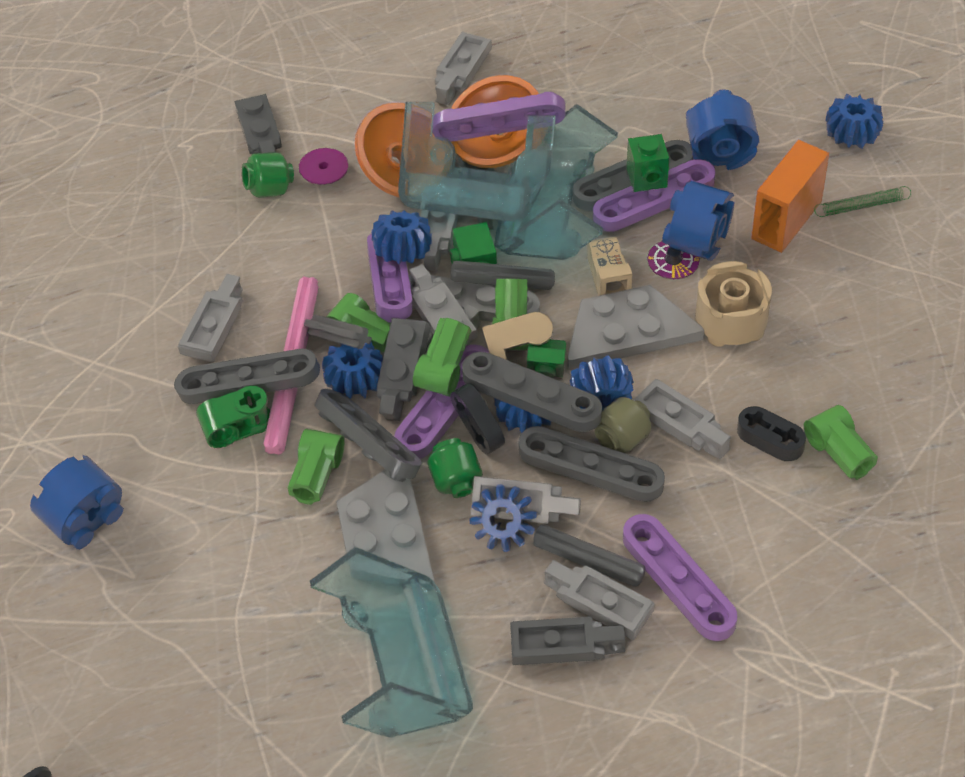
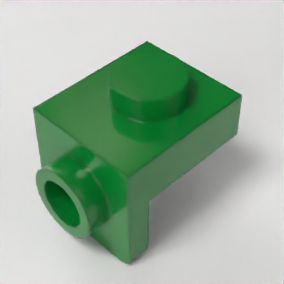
[527,339,566,378]

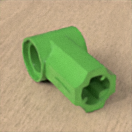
[492,279,529,351]
[326,293,391,353]
[413,318,471,397]
[803,405,878,480]
[287,428,345,505]

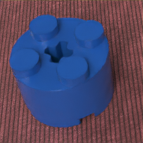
[686,89,760,170]
[662,181,735,261]
[30,455,124,550]

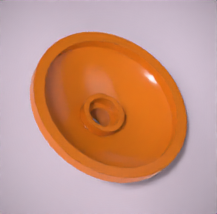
[449,75,544,168]
[355,102,453,199]

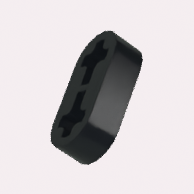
[450,383,505,454]
[737,406,806,461]

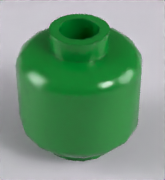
[241,152,294,198]
[427,438,483,498]

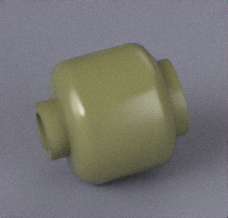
[594,397,651,453]

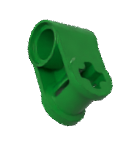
[196,385,270,448]

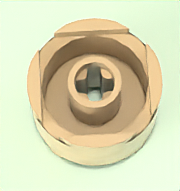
[695,261,772,346]

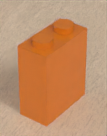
[751,139,830,253]

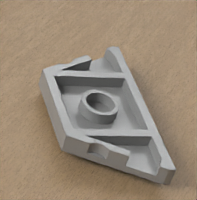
[567,285,704,369]
[336,470,435,590]

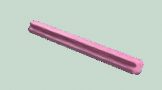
[263,276,319,455]

